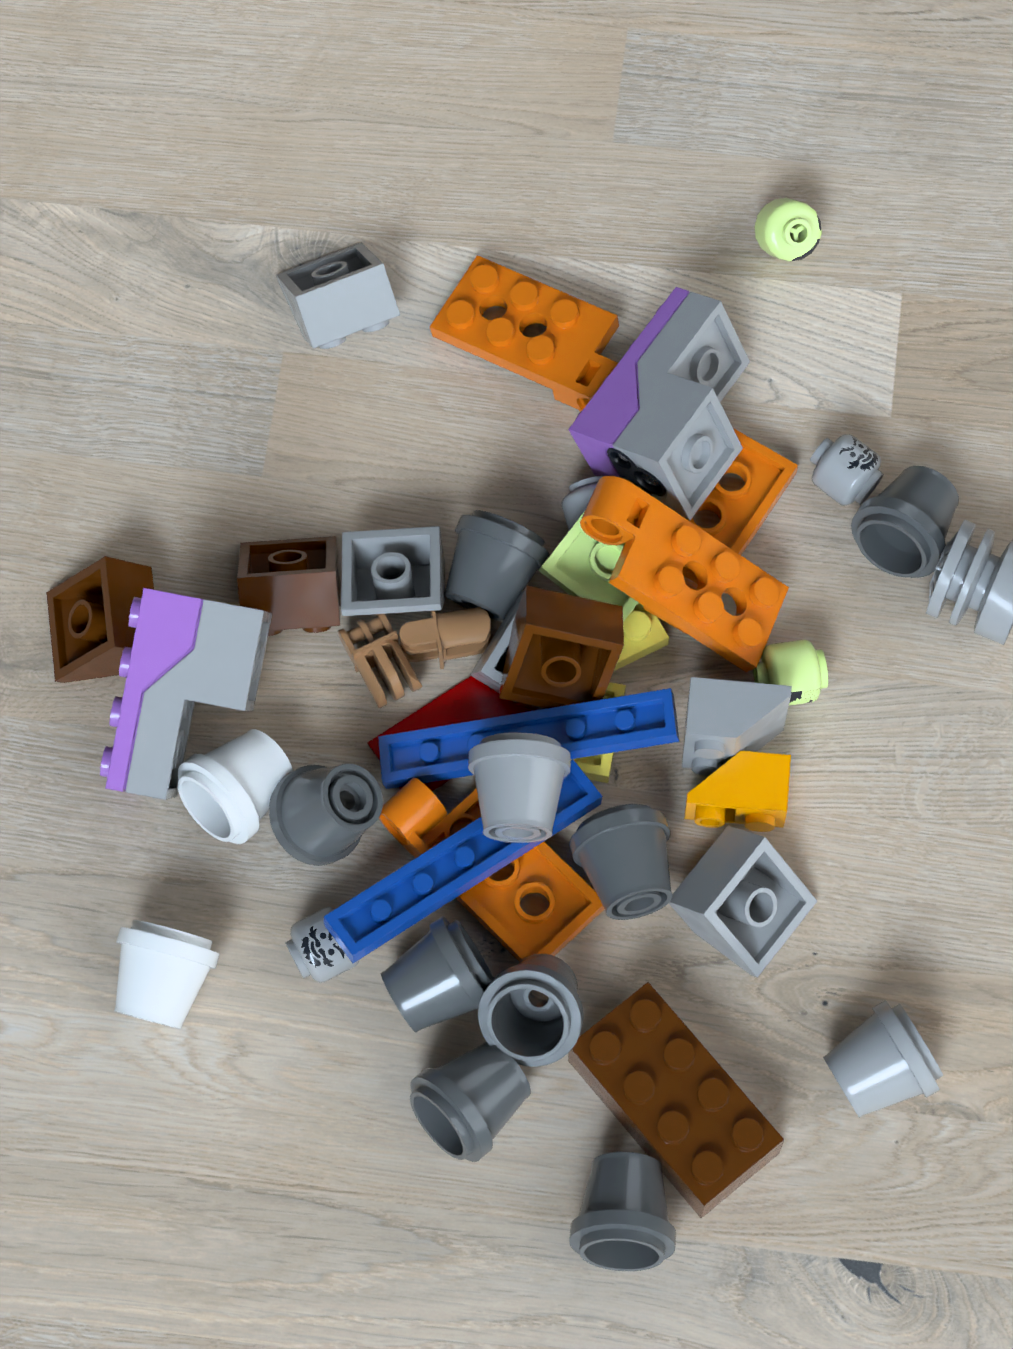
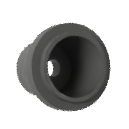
[851,466,959,578]
[444,510,550,621]
[269,764,383,866]
[569,804,673,920]
[381,916,494,1032]
[478,954,584,1067]
[410,1042,531,1162]
[569,1152,676,1271]

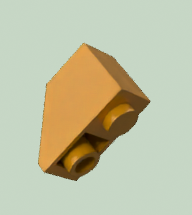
[684,751,791,832]

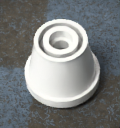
[178,729,293,844]
[114,920,219,1029]

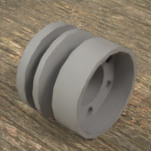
[926,520,1013,645]

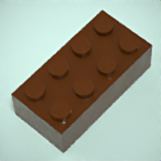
[568,982,784,1218]

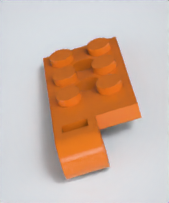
[429,255,620,412]
[643,428,798,634]
[580,476,789,672]
[379,778,604,962]

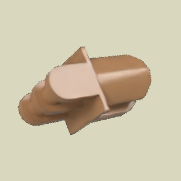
[399,607,491,669]
[337,614,422,708]

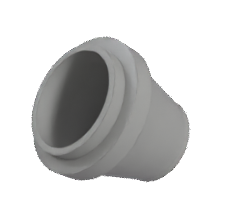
[468,733,571,843]
[823,1000,943,1118]

